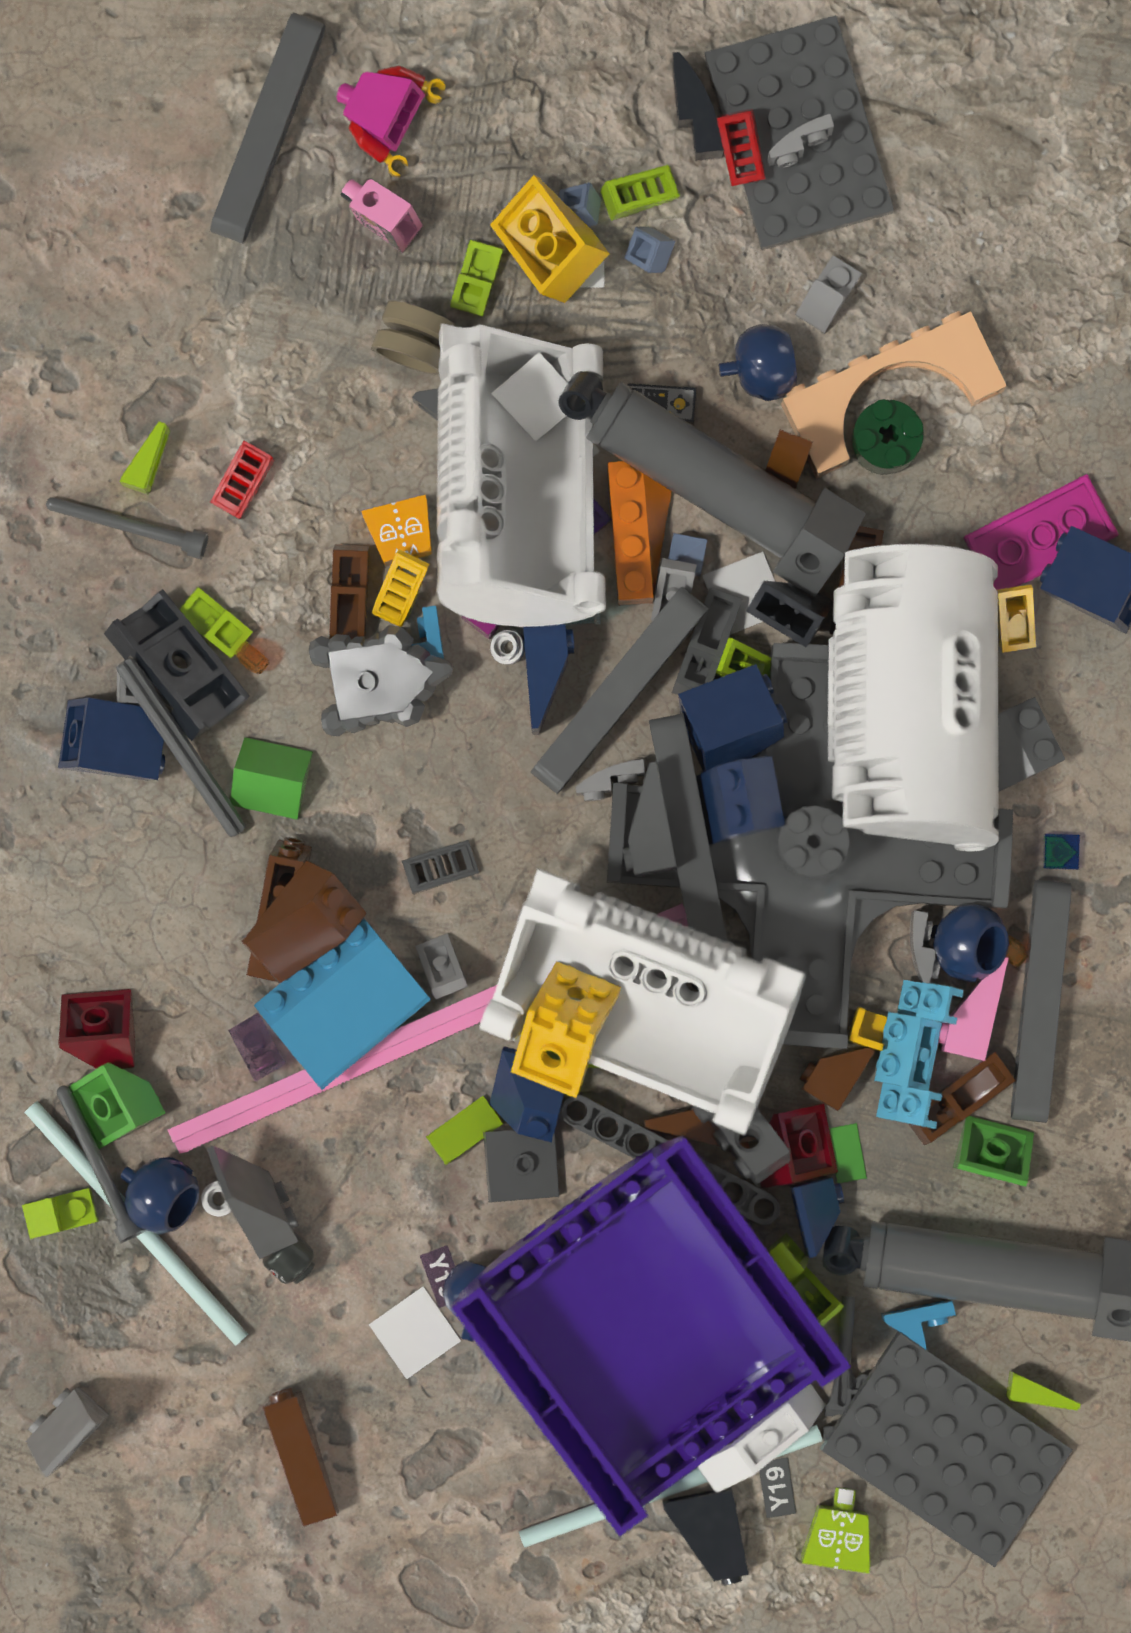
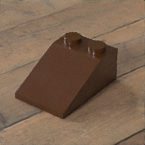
[241,860,367,983]

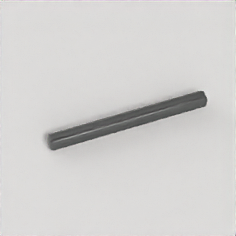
[116,658,246,837]

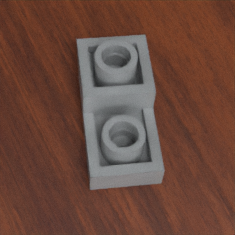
[767,114,834,168]
[576,759,645,801]
[910,910,940,983]

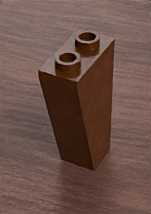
[247,837,312,982]
[263,1387,339,1527]

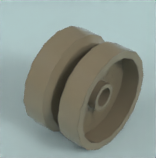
[371,301,458,375]

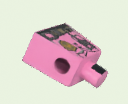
[341,179,423,253]

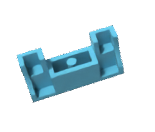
[874,980,964,1129]

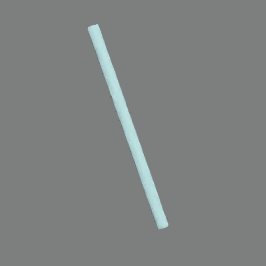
[24,1101,248,1346]
[519,1425,823,1548]

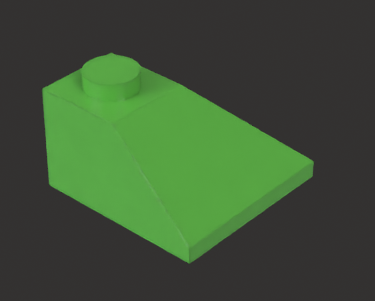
[68,1063,165,1149]

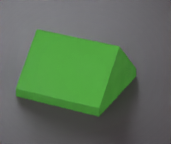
[230,737,313,820]
[953,1116,1034,1186]

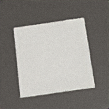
[491,352,568,441]
[702,552,775,634]
[369,1287,461,1379]

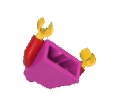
[337,66,446,177]

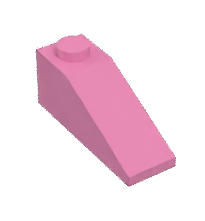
[938,957,1008,1061]

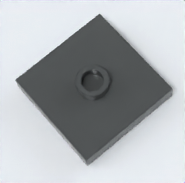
[483,1130,559,1203]

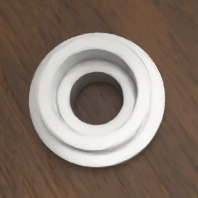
[491,630,525,665]
[201,1181,231,1217]

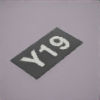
[759,1458,796,1518]

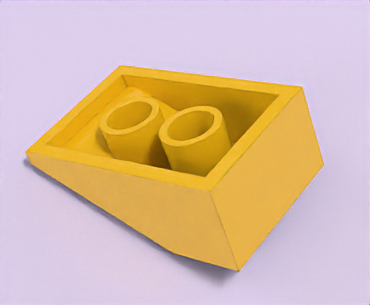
[490,175,610,303]

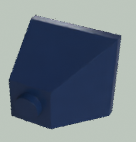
[490,1046,564,1142]
[789,1177,845,1258]

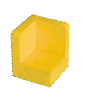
[847,1007,887,1052]

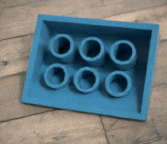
[254,918,431,1090]

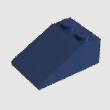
[523,623,574,735]
[696,756,785,845]

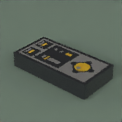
[627,383,696,424]

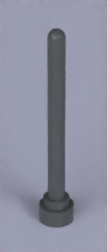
[46,497,209,559]
[57,1085,145,1243]

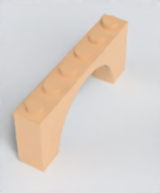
[781,311,1007,479]

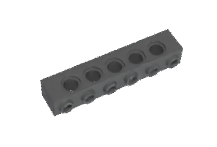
[692,1105,790,1185]

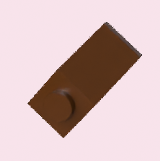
[799,1047,875,1111]

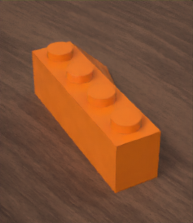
[607,461,671,606]

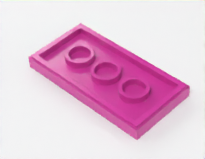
[963,474,1119,590]

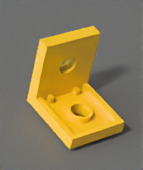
[511,961,621,1098]

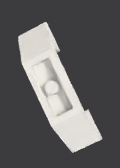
[697,1384,826,1493]

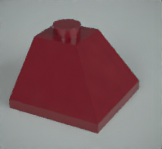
[58,989,135,1069]
[760,1104,838,1188]

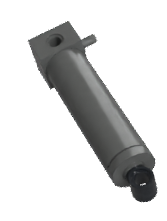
[558,371,866,597]
[822,1221,1131,1342]

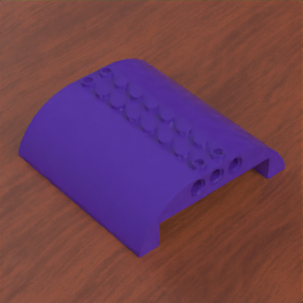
[450,1136,851,1537]

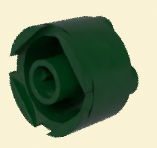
[851,399,924,475]

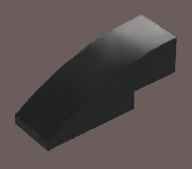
[672,52,724,161]

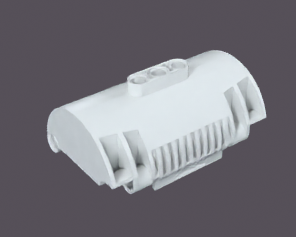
[437,323,605,627]
[828,544,999,852]
[480,869,805,1135]

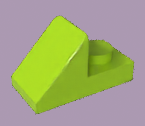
[22,1188,99,1239]

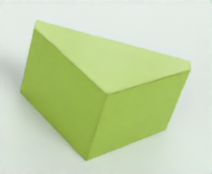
[715,638,771,679]
[790,1267,844,1327]

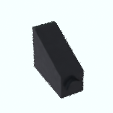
[746,580,834,647]
[662,1487,749,1585]

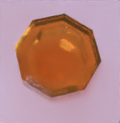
[235,642,270,674]
[1006,935,1028,967]

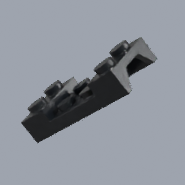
[104,589,250,741]

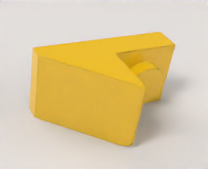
[997,584,1036,653]

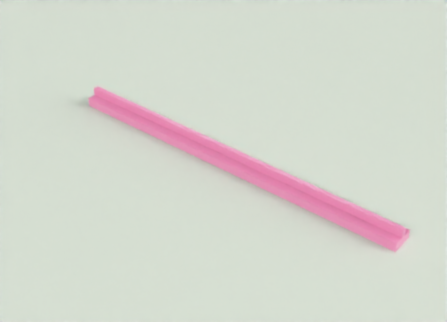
[168,904,688,1154]

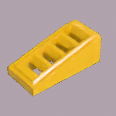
[372,549,430,627]

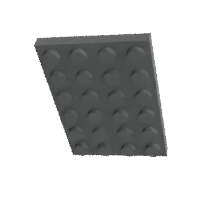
[704,15,894,251]
[819,1331,1073,1568]

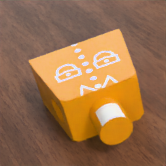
[362,495,432,577]

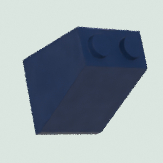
[1040,526,1131,634]
[678,664,787,772]
[58,698,165,781]

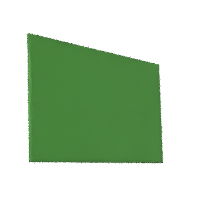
[829,1123,867,1183]

